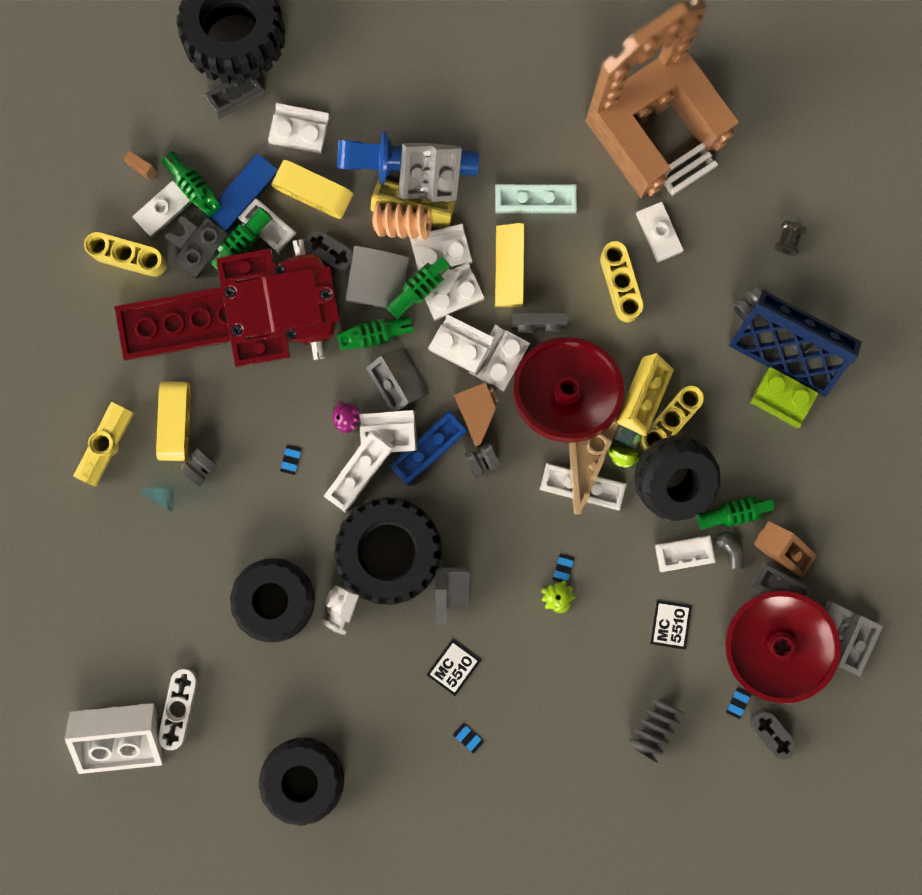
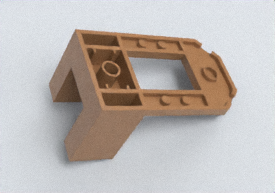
[585,0,739,198]

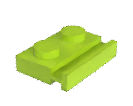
[750,367,818,429]

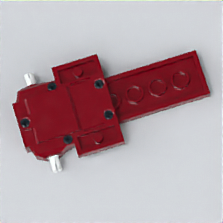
[114,240,341,368]

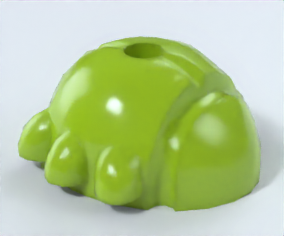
[608,446,641,468]
[541,580,576,613]

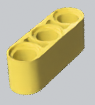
[271,160,354,219]
[84,232,167,277]
[600,241,643,322]
[156,381,191,461]
[639,386,704,451]

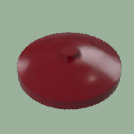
[513,337,624,443]
[725,590,841,704]

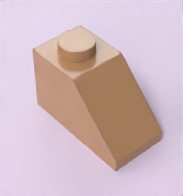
[455,383,498,448]
[754,521,817,579]

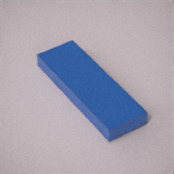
[205,154,278,233]
[389,411,468,486]

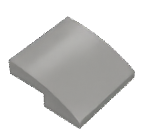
[398,143,462,202]
[346,246,409,309]
[824,601,883,677]

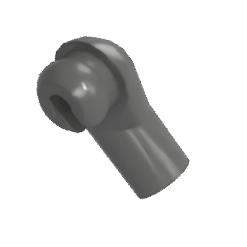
[715,532,743,569]

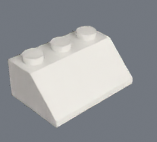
[65,703,163,774]

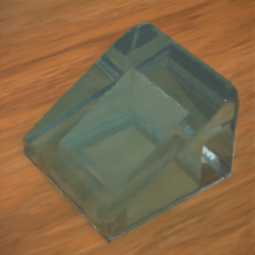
[140,488,174,511]

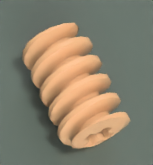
[373,202,432,240]

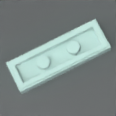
[495,184,577,213]

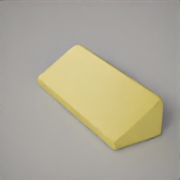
[371,178,456,228]
[495,223,524,307]
[616,353,674,436]

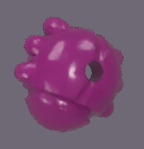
[332,401,360,433]

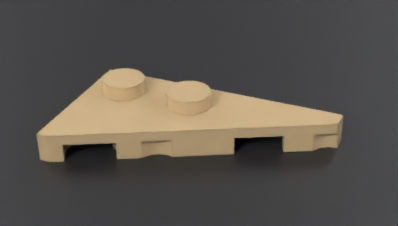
[569,419,619,514]

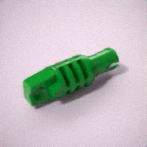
[161,151,222,217]
[211,207,273,270]
[386,257,451,320]
[337,315,414,350]
[696,495,775,530]

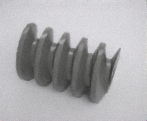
[628,699,685,763]

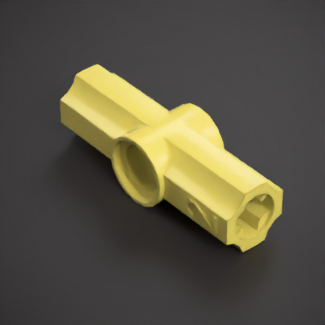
[73,402,134,487]

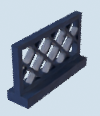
[729,290,862,397]

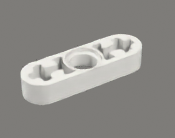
[158,668,198,750]

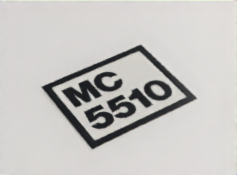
[650,600,692,650]
[427,639,481,696]

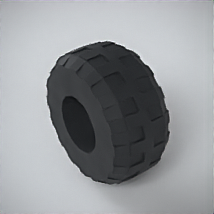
[634,435,721,521]
[230,558,315,643]
[259,737,344,826]

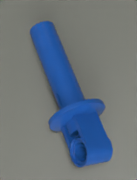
[337,131,479,184]

